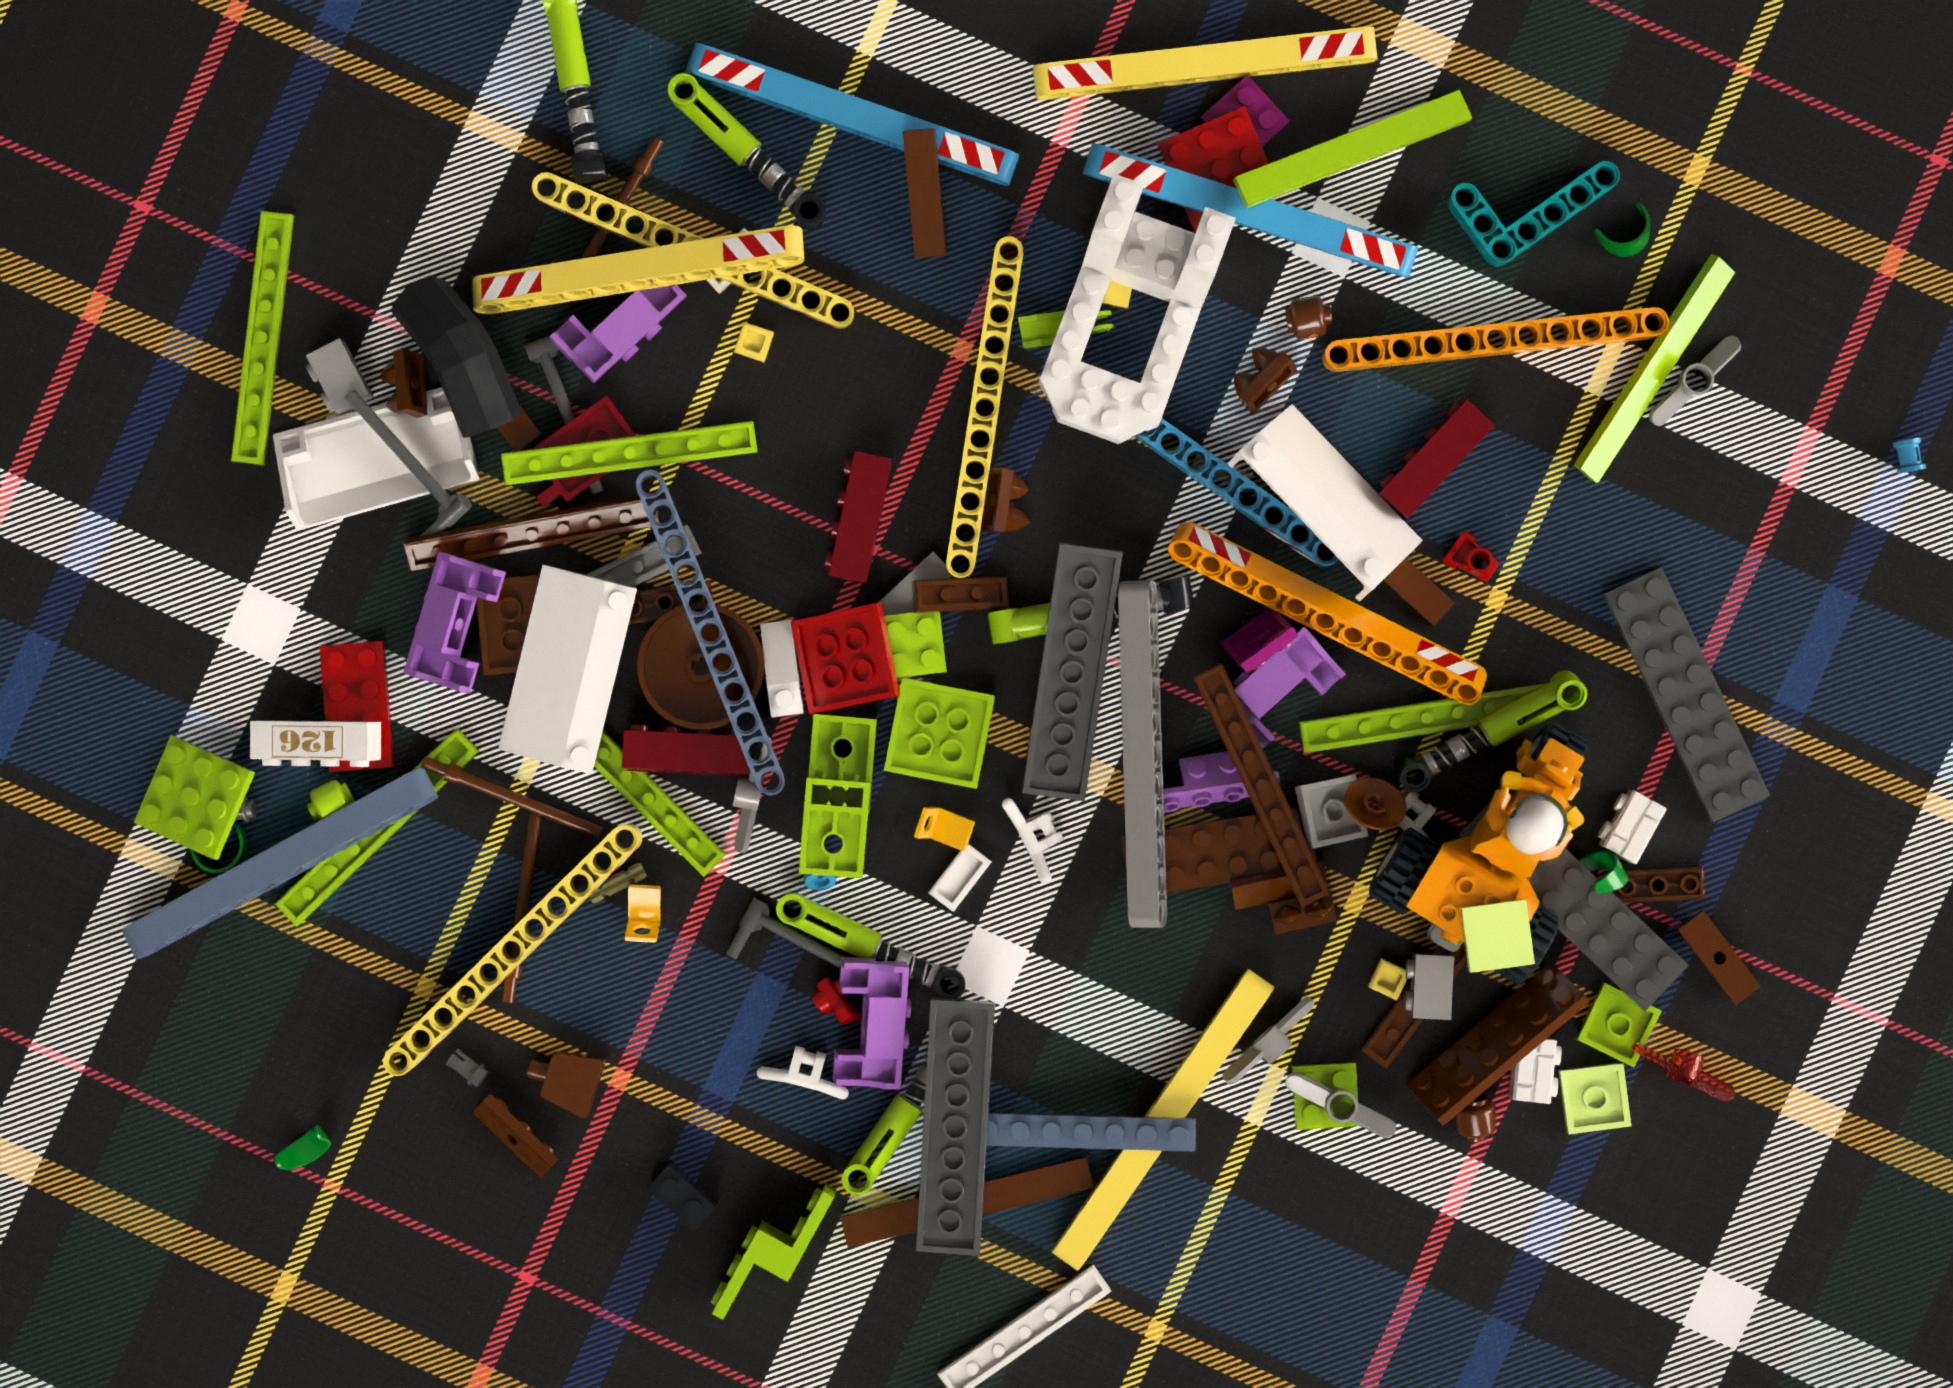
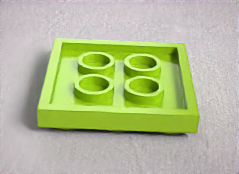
[884,677,995,789]
[134,735,255,860]

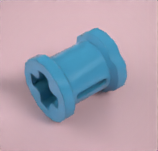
[1892,437,1927,474]

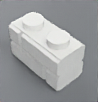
[1598,790,1666,864]
[1509,1038,1562,1104]

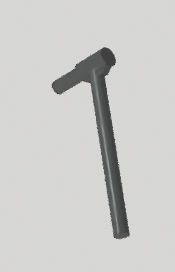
[524,325,604,495]
[345,390,472,536]
[725,897,844,968]

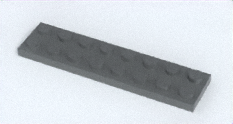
[1021,542,1123,801]
[1602,567,1770,823]
[1458,797,1689,1011]
[916,998,995,1256]

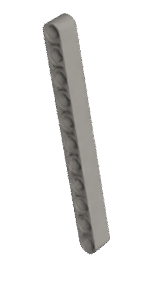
[1118,580,1167,928]

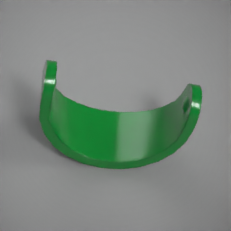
[1594,201,1650,257]
[190,824,248,873]
[1578,850,1628,894]
[273,1125,331,1170]

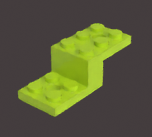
[799,714,877,879]
[711,1183,837,1320]

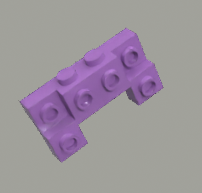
[549,285,687,383]
[403,552,506,693]
[1233,627,1346,749]
[832,957,911,1090]

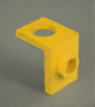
[914,807,975,851]
[625,884,661,943]

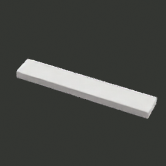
[937,1264,1111,1388]

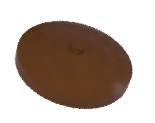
[637,603,765,730]

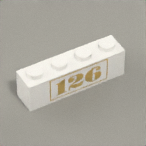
[250,721,381,767]

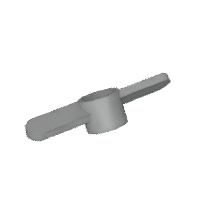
[1649,336,1741,426]
[732,737,772,853]
[1222,997,1315,1085]
[1285,1072,1396,1138]

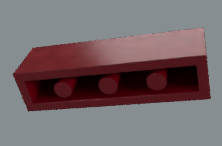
[1378,399,1495,520]
[824,451,893,584]
[622,725,751,777]

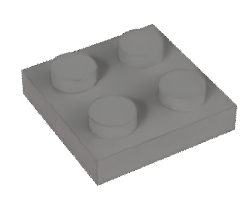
[1295,774,1368,849]

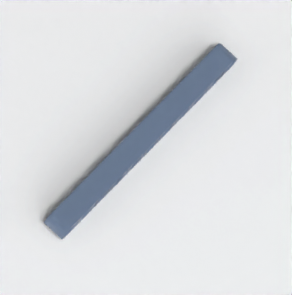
[636,470,785,796]
[122,768,438,959]

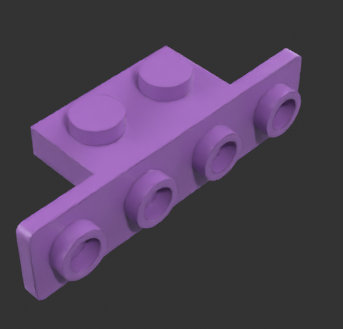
[1163,751,1280,812]

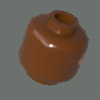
[1285,296,1333,340]
[1455,1093,1496,1142]

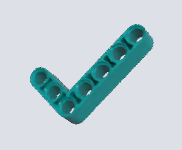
[1447,161,1620,267]

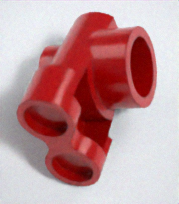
[1443,531,1500,582]
[811,977,861,1025]

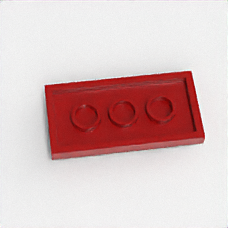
[319,641,394,772]

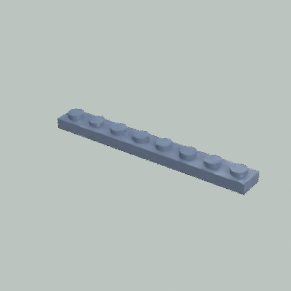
[987,1112,1196,1152]

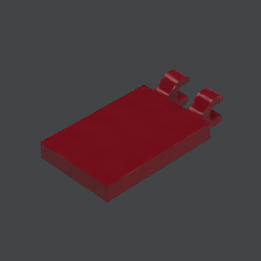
[531,395,636,507]

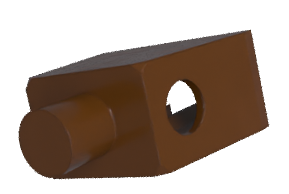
[527,1051,607,1119]

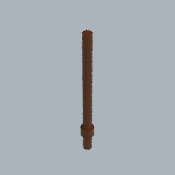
[564,137,664,305]
[421,756,603,839]
[501,813,542,1003]

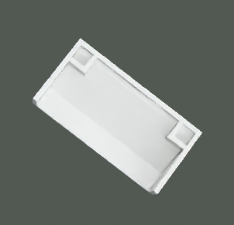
[273,387,480,531]
[1228,404,1423,601]
[498,565,637,774]

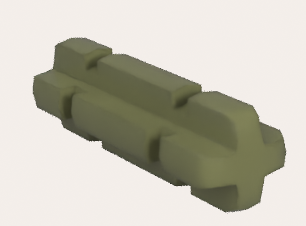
[588,863,647,903]

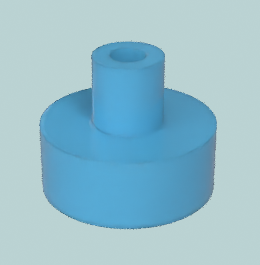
[804,874,836,891]

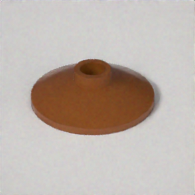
[1344,778,1407,830]

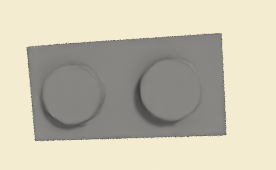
[306,338,374,415]
[1404,952,1454,1020]

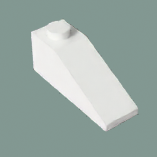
[760,620,804,718]

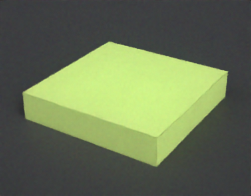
[1460,899,1535,973]
[1558,1062,1631,1134]

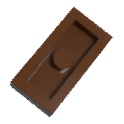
[379,348,428,418]
[1234,348,1297,415]
[981,468,1030,533]
[1268,890,1337,935]

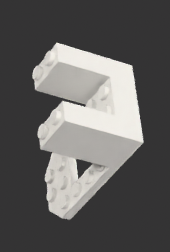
[1039,174,1236,444]

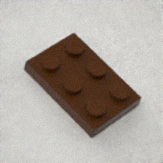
[477,575,540,676]

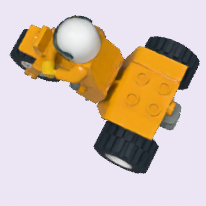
[1369,720,1587,985]

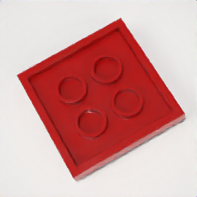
[1157,105,1269,232]
[790,602,900,715]

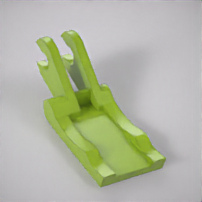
[1018,310,1114,349]

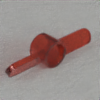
[1632,1041,1735,1102]

